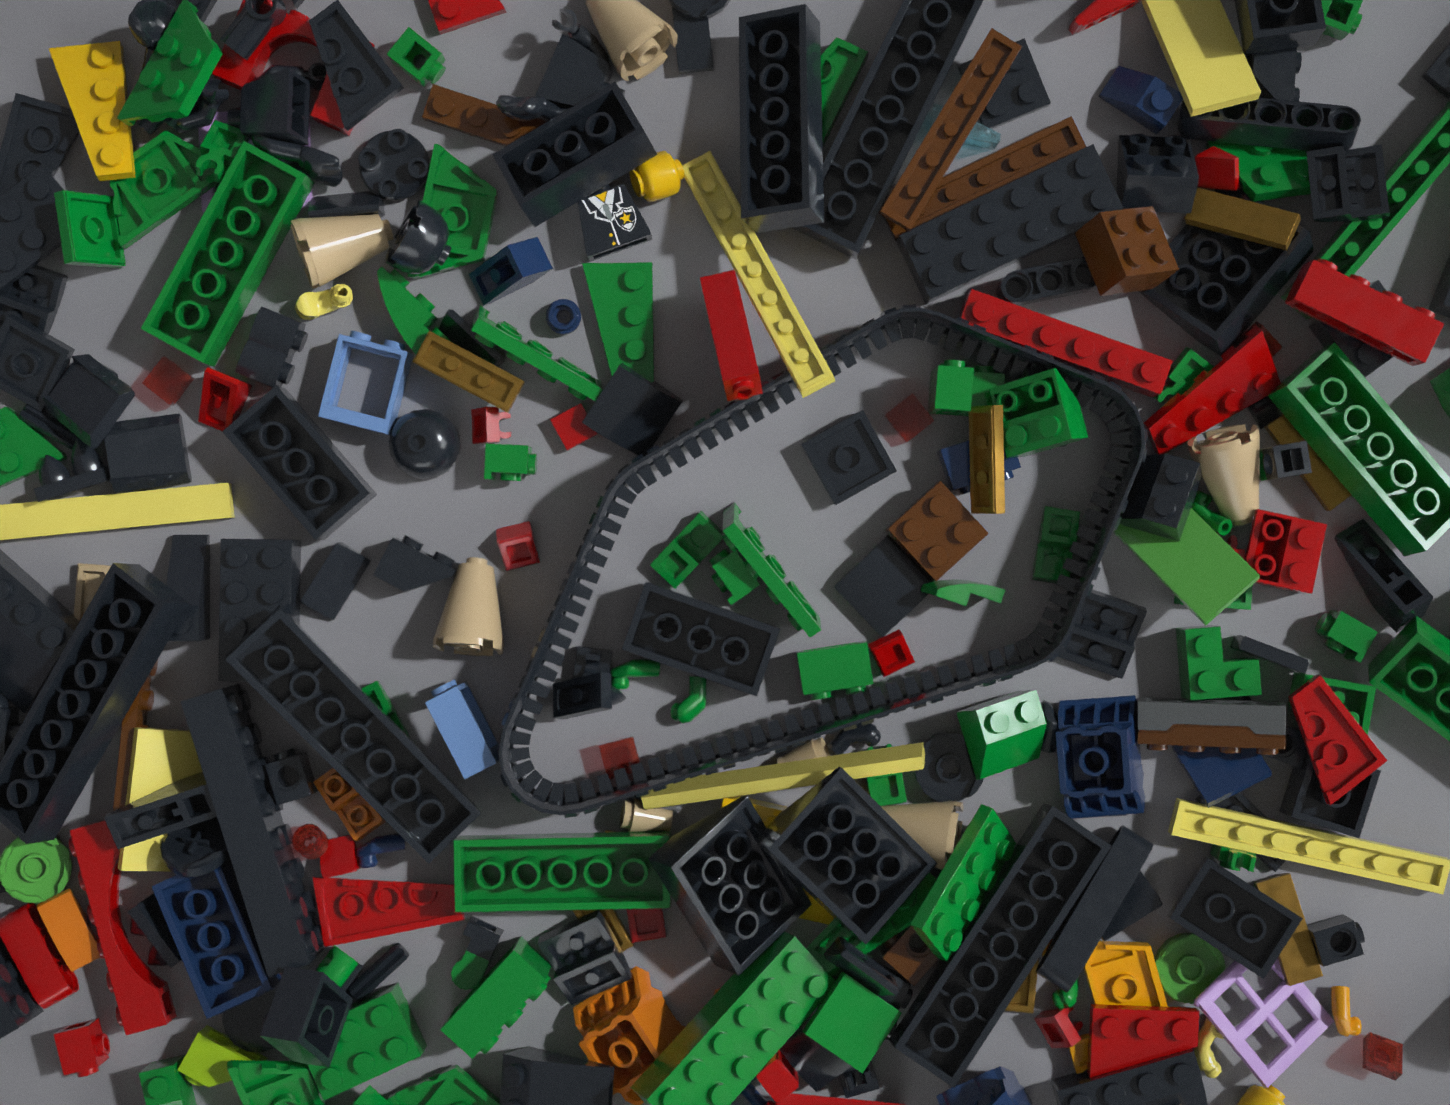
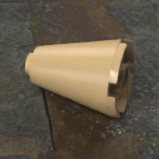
[585,0,678,81]
[291,214,394,289]
[1187,424,1260,526]
[433,557,504,656]
[881,801,964,870]

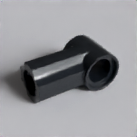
[220,0,286,60]

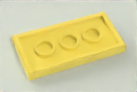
[1142,0,1261,117]
[118,727,203,872]

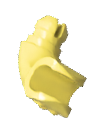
[295,284,353,320]
[1194,1017,1224,1078]

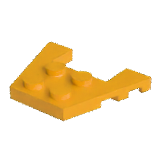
[1042,939,1168,1074]

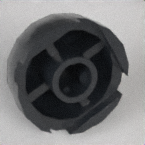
[385,200,452,274]
[389,409,461,479]

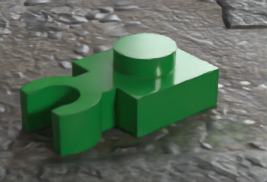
[196,120,249,183]
[1153,346,1214,403]
[866,744,907,806]
[1210,844,1257,872]

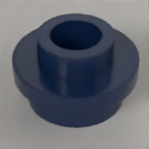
[546,299,581,335]

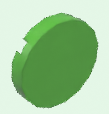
[0,837,73,903]
[1155,933,1226,1004]

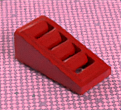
[1068,0,1141,35]
[757,1050,799,1103]

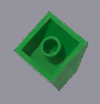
[957,690,1047,780]

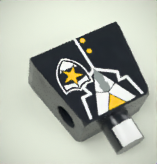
[578,184,653,262]

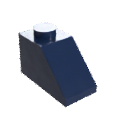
[1098,66,1183,135]
[468,237,553,306]

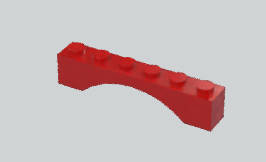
[958,289,1173,398]
[69,819,177,1036]

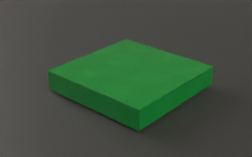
[54,190,126,268]
[802,971,902,1073]

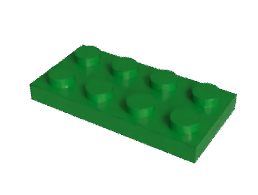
[910,804,1016,962]

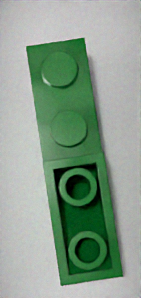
[377,266,451,355]

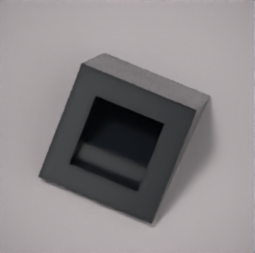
[1247,396,1279,430]

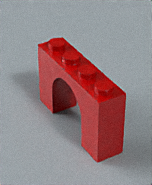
[212,0,375,136]

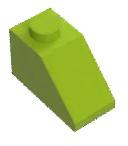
[177,1025,268,1087]

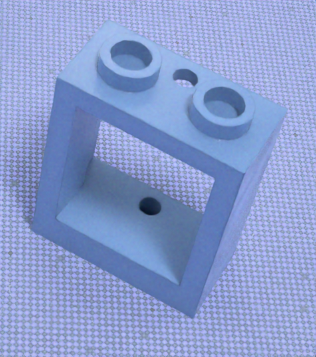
[318,330,413,435]
[425,679,500,779]

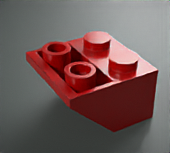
[1245,509,1327,594]

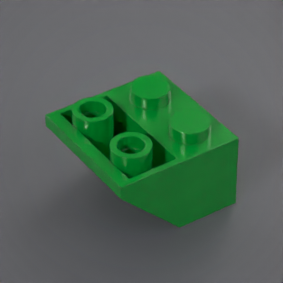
[989,368,1088,458]

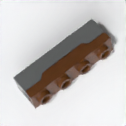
[1138,697,1287,755]

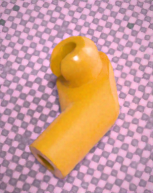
[1331,986,1362,1037]

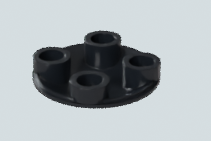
[358,129,430,200]

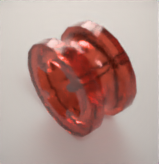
[292,824,329,859]

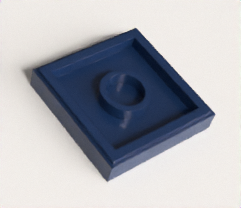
[1172,745,1272,808]

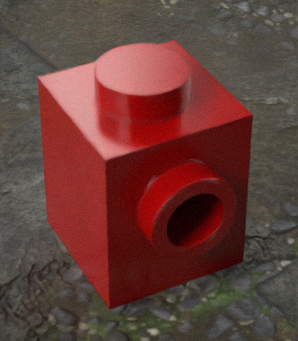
[53,1018,110,1077]

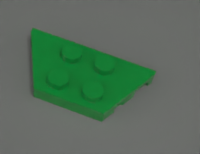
[117,0,222,126]
[1206,126,1311,202]
[110,130,230,249]
[407,144,498,279]
[0,407,68,488]
[227,1060,325,1105]
[387,1064,500,1105]

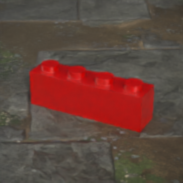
[1285,258,1444,366]

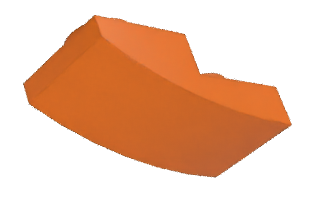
[313,768,386,841]
[37,888,100,972]

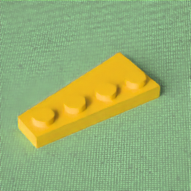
[48,41,136,181]

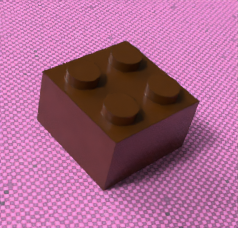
[1075,206,1179,296]
[885,481,989,581]

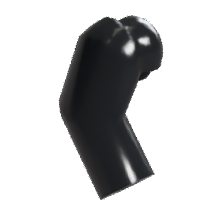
[1040,700,1059,753]
[827,723,881,755]

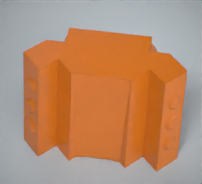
[573,966,685,1105]

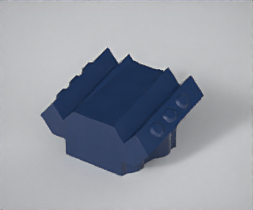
[1056,695,1146,818]
[936,1066,1032,1105]

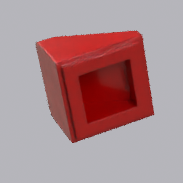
[1195,146,1239,191]
[496,521,540,571]
[318,834,361,879]

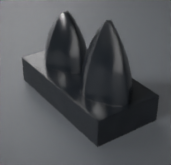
[33,438,111,502]
[553,672,626,720]
[128,893,182,968]

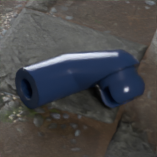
[356,833,405,868]

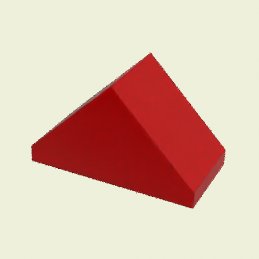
[198,367,253,431]

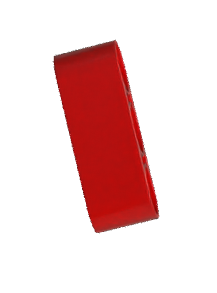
[0,903,79,1009]

